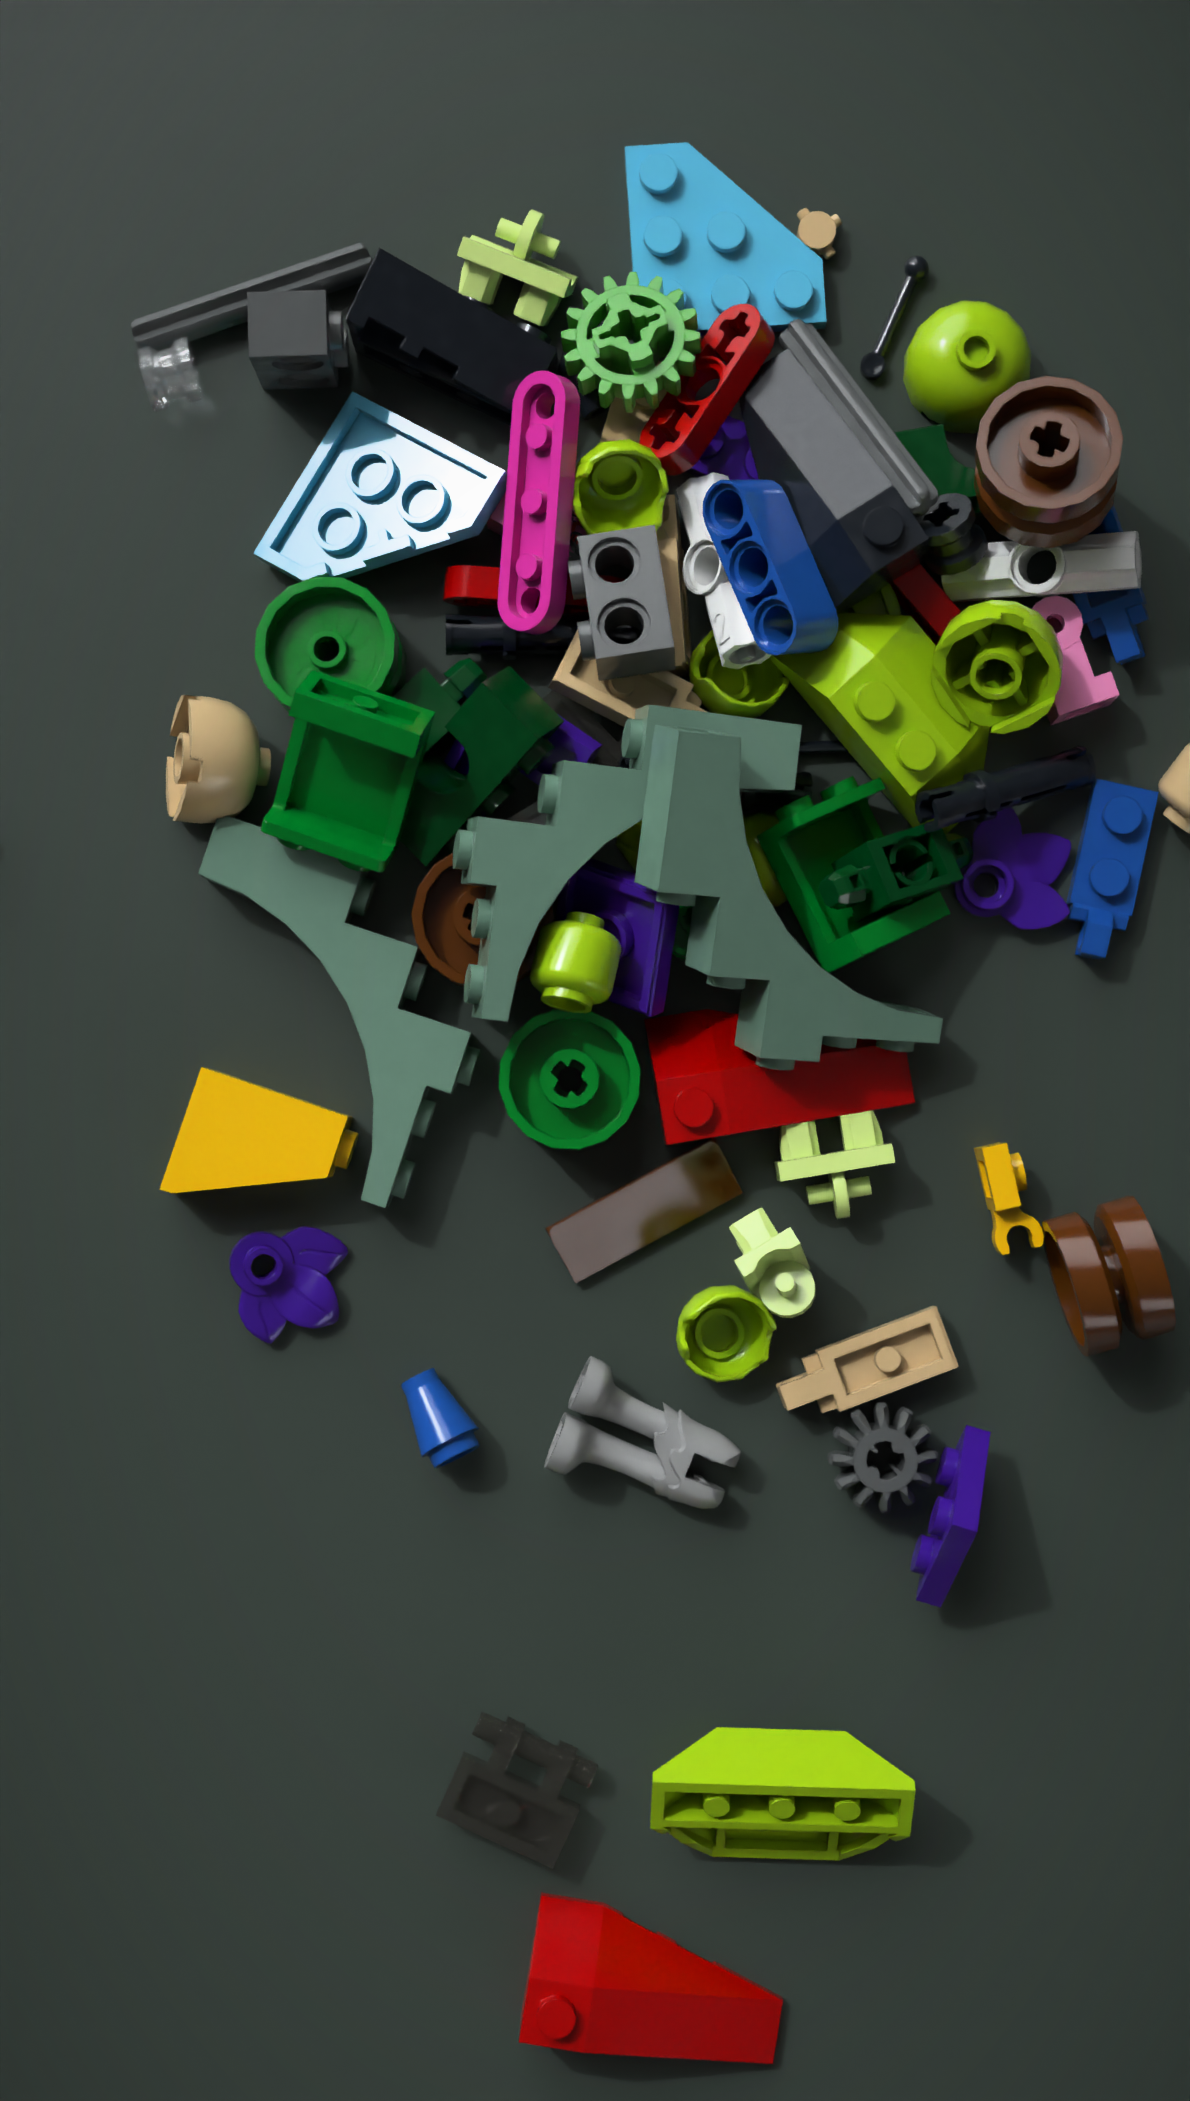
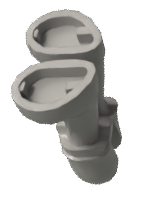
[544,1356,741,1509]

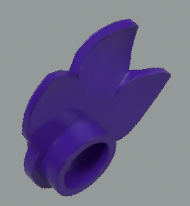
[953,807,1072,930]
[229,1226,348,1344]

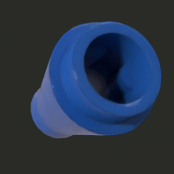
[400,1368,480,1469]

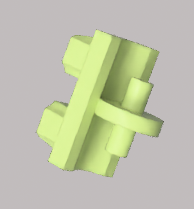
[457,209,578,326]
[774,1110,895,1219]
[729,1208,816,1318]

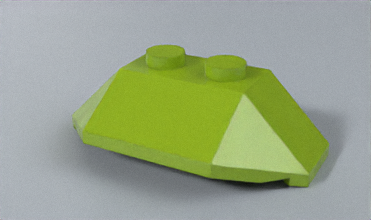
[769,613,990,835]
[650,1727,916,1861]

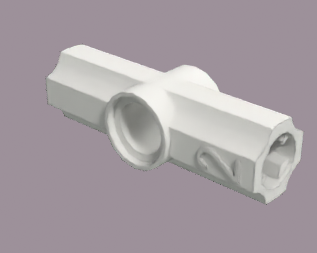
[676,472,772,669]
[941,531,1142,602]

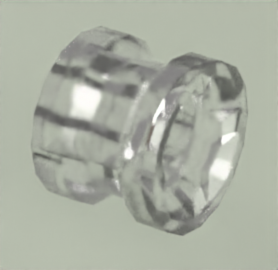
[137,337,204,412]

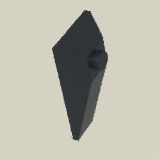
[738,349,929,615]

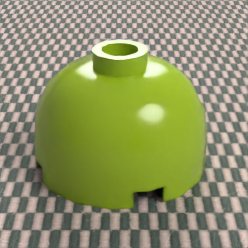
[903,301,1031,433]
[931,600,1063,734]

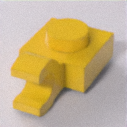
[974,1142,1044,1255]

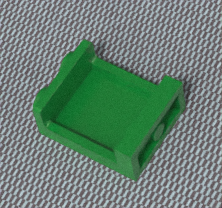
[261,670,436,872]
[757,776,951,973]

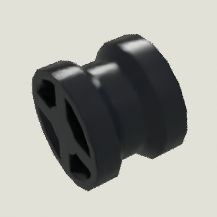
[914,493,988,575]

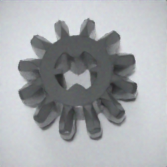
[827,1401,938,1513]

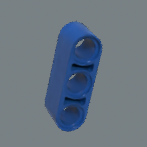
[702,480,838,655]

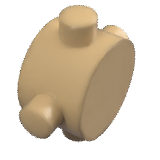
[797,208,842,260]

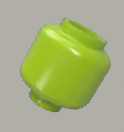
[530,912,621,1013]

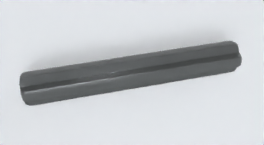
[131,243,372,356]
[779,319,939,517]

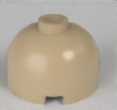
[166,695,271,824]

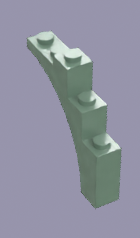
[453,704,802,1022]
[634,724,943,1070]
[198,816,480,1208]

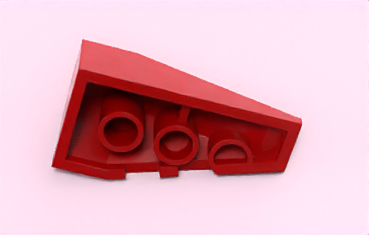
[644,1009,915,1145]
[519,1892,783,2064]

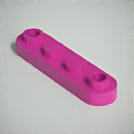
[497,371,580,635]

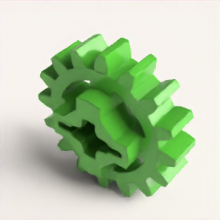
[561,272,701,413]

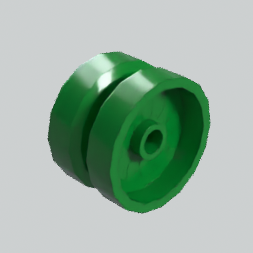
[254,577,407,719]
[499,1009,640,1150]

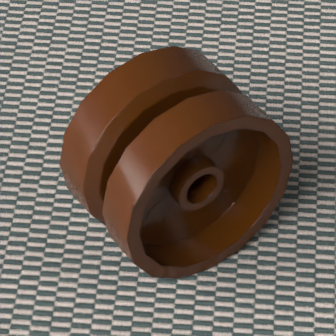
[974,376,1123,549]
[411,853,555,987]
[1042,1195,1176,1357]

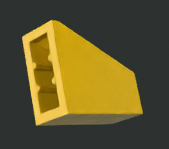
[160,1067,359,1193]

